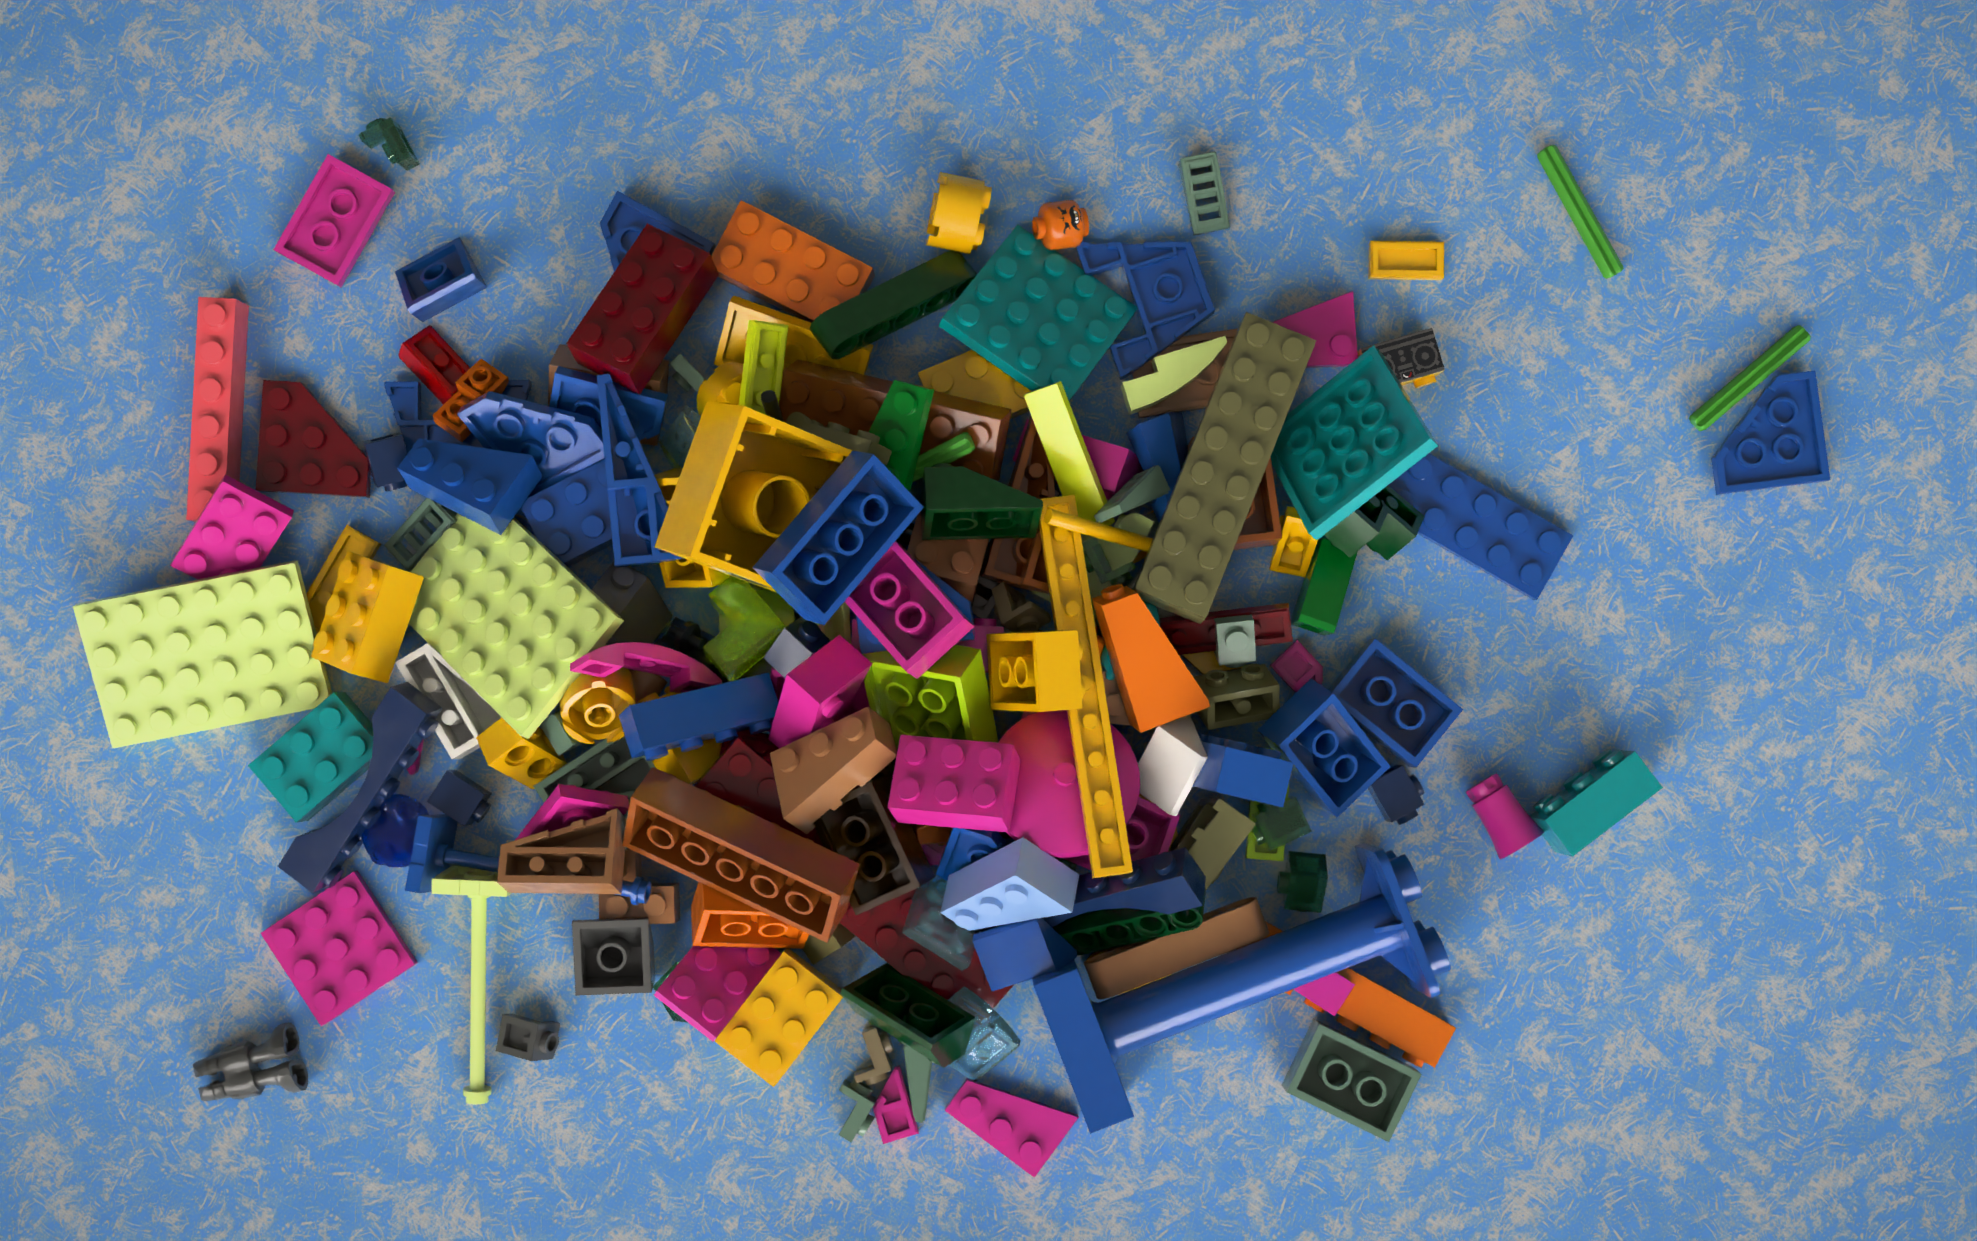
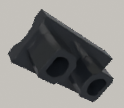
[654,617,730,675]

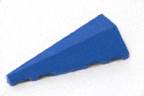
[597,374,685,567]
[1126,412,1188,523]

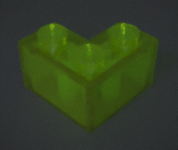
[703,576,786,682]

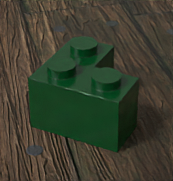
[1324,485,1425,561]

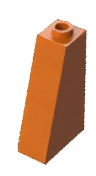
[1092,584,1210,733]

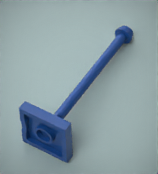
[405,814,651,905]

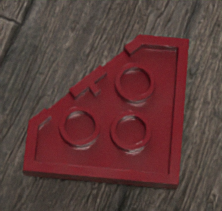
[255,380,371,498]

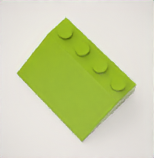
[862,645,998,750]

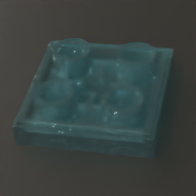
[902,873,980,971]

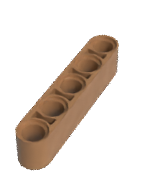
[1084,897,1269,999]

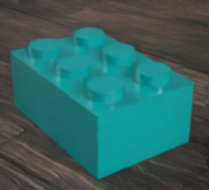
[248,692,373,823]
[1530,749,1663,857]

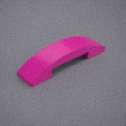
[570,642,722,693]

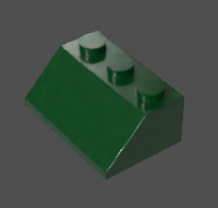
[841,963,976,1068]

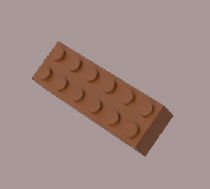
[779,359,1012,481]
[622,767,860,943]

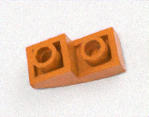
[432,359,509,442]

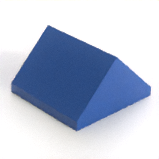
[395,237,487,322]
[972,918,1077,991]

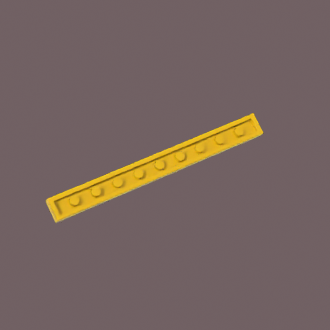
[1039,495,1133,878]

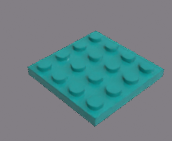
[938,224,1137,402]
[1271,345,1438,540]

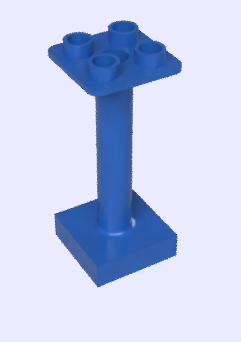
[1032,842,1451,1134]

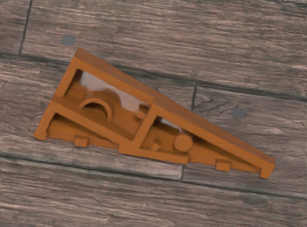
[980,415,1055,594]

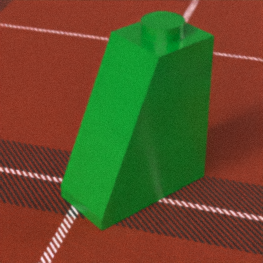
[1290,538,1358,636]

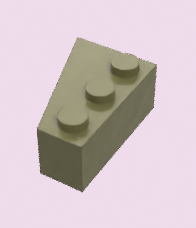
[1168,798,1256,890]

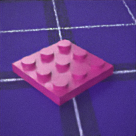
[260,870,418,1027]

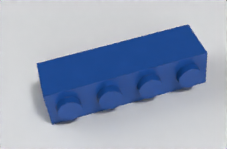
[619,672,778,761]

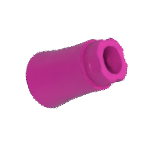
[1466,773,1544,859]

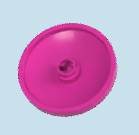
[998,710,1140,858]

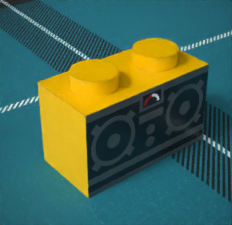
[1357,328,1445,388]

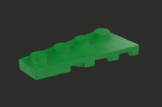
[869,380,934,538]

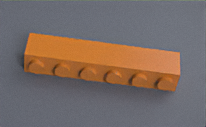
[1238,921,1456,1068]

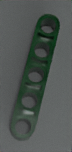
[810,250,977,360]
[1052,890,1206,956]

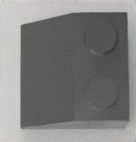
[591,561,673,670]
[572,917,655,996]

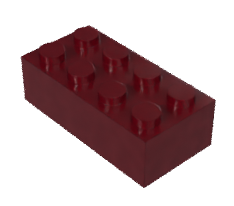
[566,223,719,395]

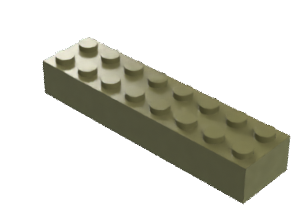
[1133,312,1317,624]

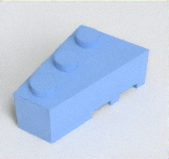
[940,837,1079,931]

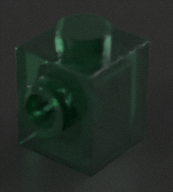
[1251,796,1312,851]
[1277,851,1328,913]

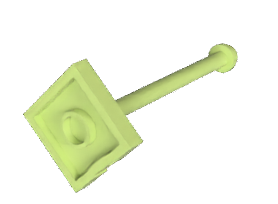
[432,865,511,1105]

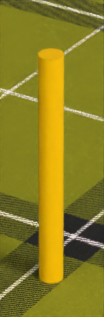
[1044,509,1153,552]

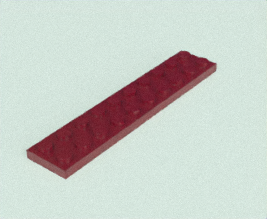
[694,736,1013,1033]

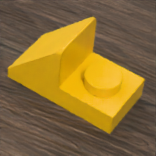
[1269,506,1318,577]

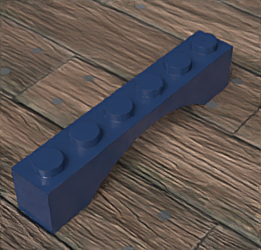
[277,682,443,893]
[979,847,1206,932]

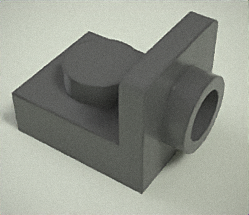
[496,1014,560,1061]

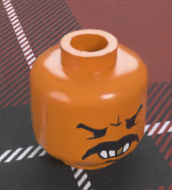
[1032,200,1089,250]

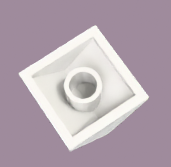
[1138,715,1208,816]

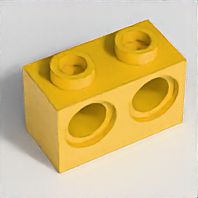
[476,717,566,789]

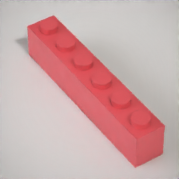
[186,297,249,522]

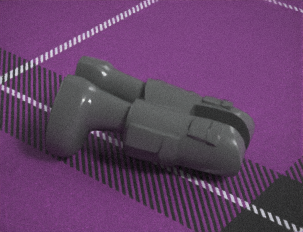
[193,1023,308,1101]

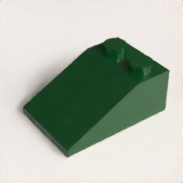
[920,463,1043,540]

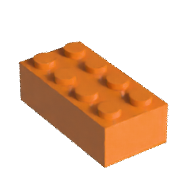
[711,200,875,323]

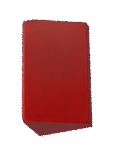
[398,325,470,405]

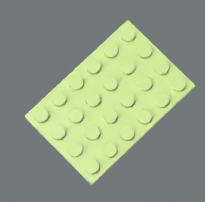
[408,513,624,739]
[73,560,332,748]

